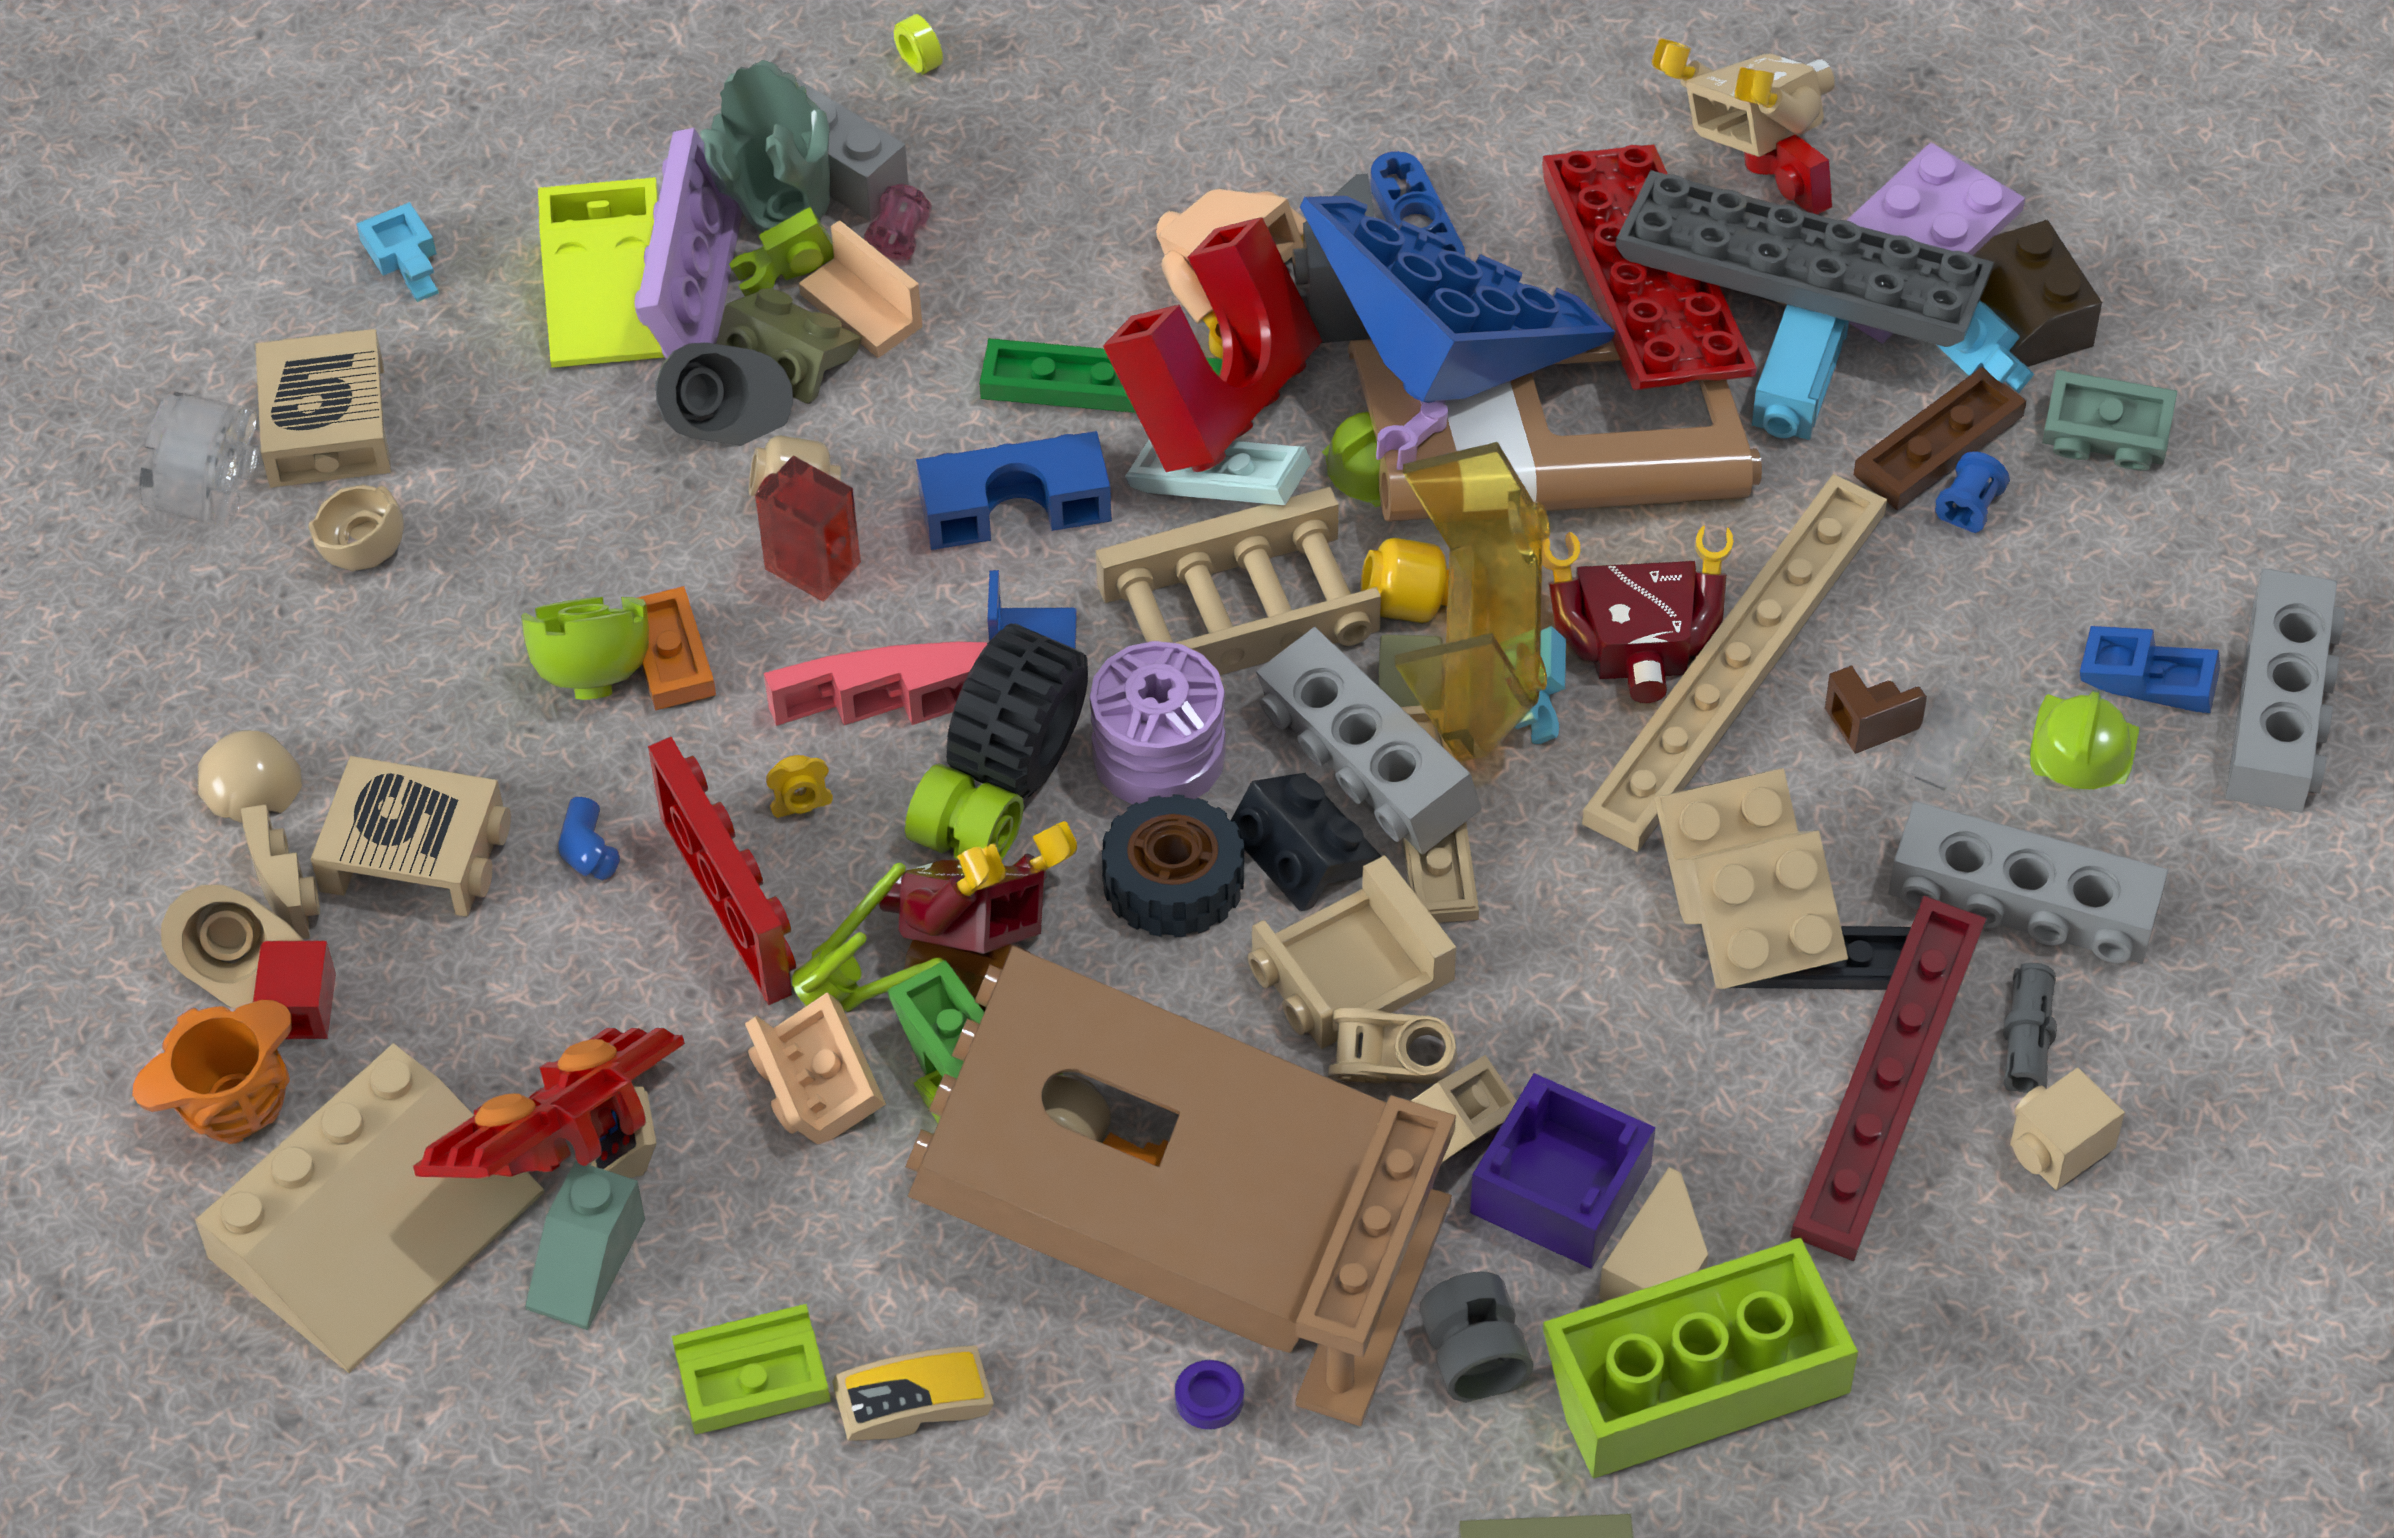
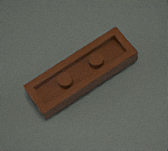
[1853,366,2027,510]

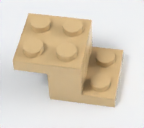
[1654,768,1848,989]

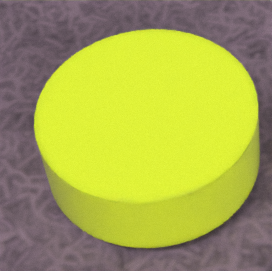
[894,14,943,75]

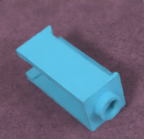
[1752,304,1849,440]

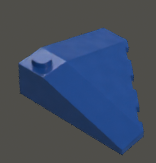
[1300,196,1615,403]

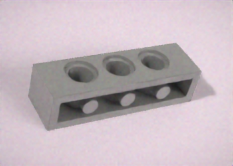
[2225,568,2346,813]
[1256,627,1482,855]
[1888,801,2169,964]

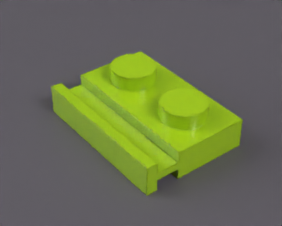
[672,1303,831,1435]

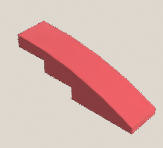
[764,642,987,726]

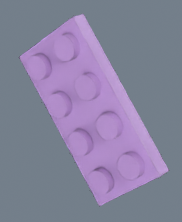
[635,128,742,359]
[1847,142,2025,344]

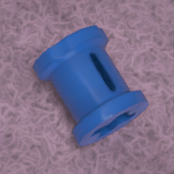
[1935,451,2010,533]

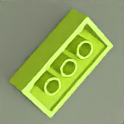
[1543,1237,1858,1479]

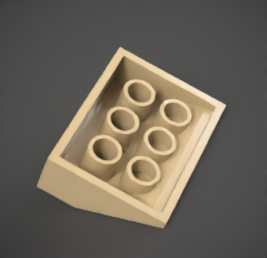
[195,1043,544,1373]

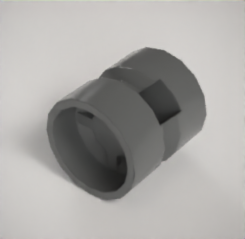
[1419,1272,1533,1403]

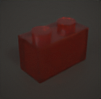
[755,455,861,602]

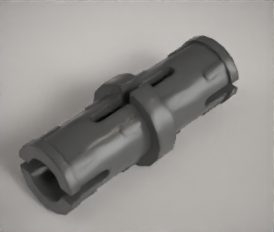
[2003,962,2057,1093]

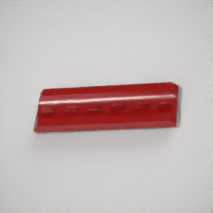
[1542,144,1757,390]

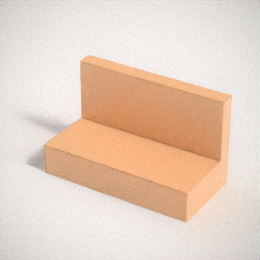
[799,220,923,358]

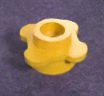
[766,755,833,818]

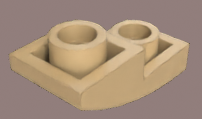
[241,805,320,939]

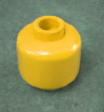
[1360,538,1456,623]

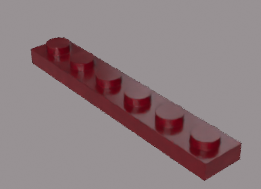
[1790,896,1986,1261]

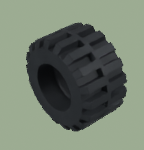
[946,623,1088,800]

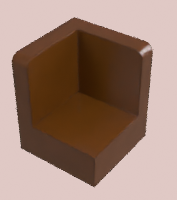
[1825,665,1927,754]

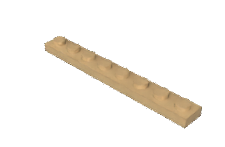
[1582,474,1887,852]

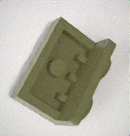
[716,289,861,404]

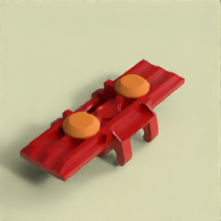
[413,1028,685,1178]

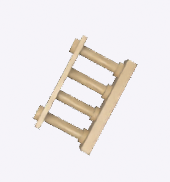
[1095,487,1381,675]

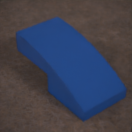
[2080,626,2221,713]

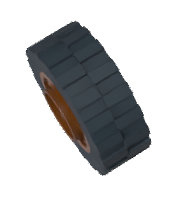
[1101,794,1244,938]

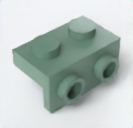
[2042,370,2178,471]

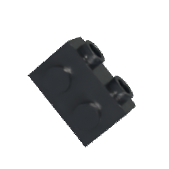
[1230,773,1382,911]

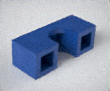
[916,431,1112,550]

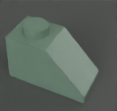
[525,1160,645,1330]

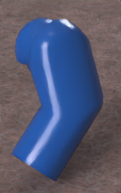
[558,797,620,880]

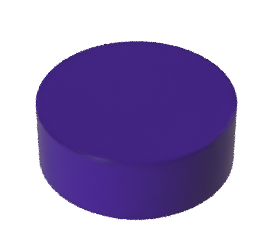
[1175,1360,1244,1429]

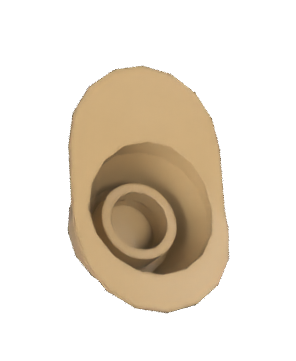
[161,885,303,1009]

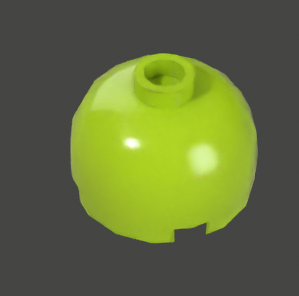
[521,597,649,700]

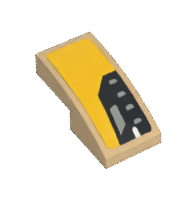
[832,1345,994,1441]

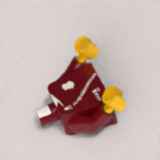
[1538,525,1734,704]
[879,821,1077,953]

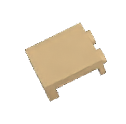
[1248,855,1456,1050]

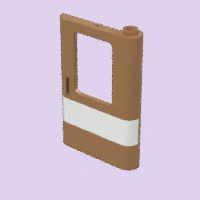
[1348,339,1762,522]

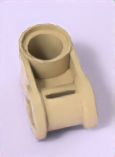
[1328,1008,1458,1084]

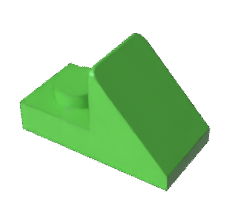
[888,960,984,1078]

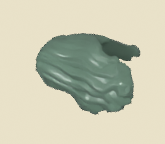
[700,60,830,233]

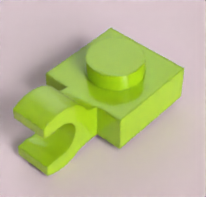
[729,207,834,297]

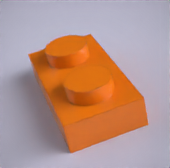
[637,586,716,711]

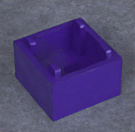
[1470,1073,1656,1269]

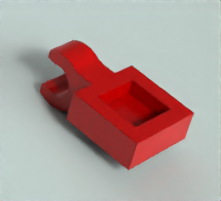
[1744,134,1832,215]

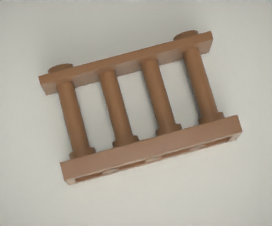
[1296,1095,1456,1427]

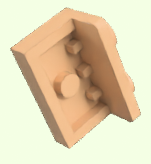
[745,992,886,1145]

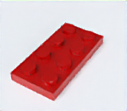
[648,736,797,1006]

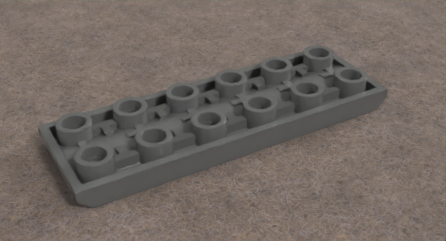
[1616,170,1994,347]

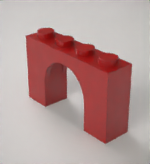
[1103,217,1322,472]

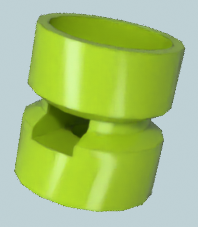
[904,763,1024,861]

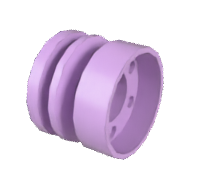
[1089,641,1226,804]

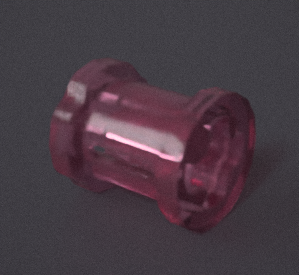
[864,184,932,261]

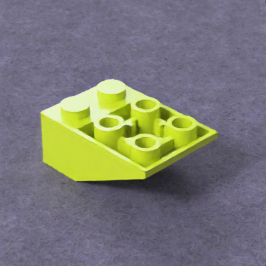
[538,177,665,368]

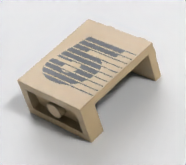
[255,329,391,488]
[311,756,511,917]

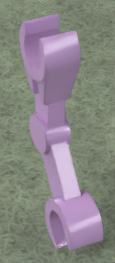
[1376,400,1448,470]

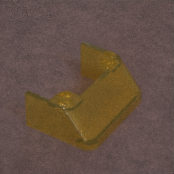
[1395,442,1550,762]

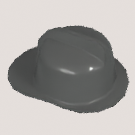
[654,342,793,446]

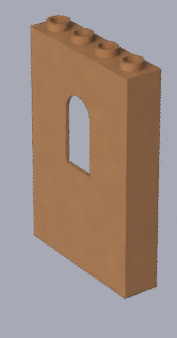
[905,946,1386,1353]

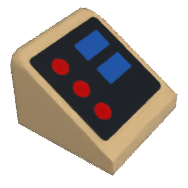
[591,1087,657,1178]

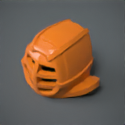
[132,1000,291,1144]

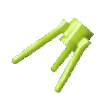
[792,862,944,1012]

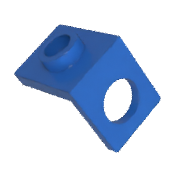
[987,570,1077,649]

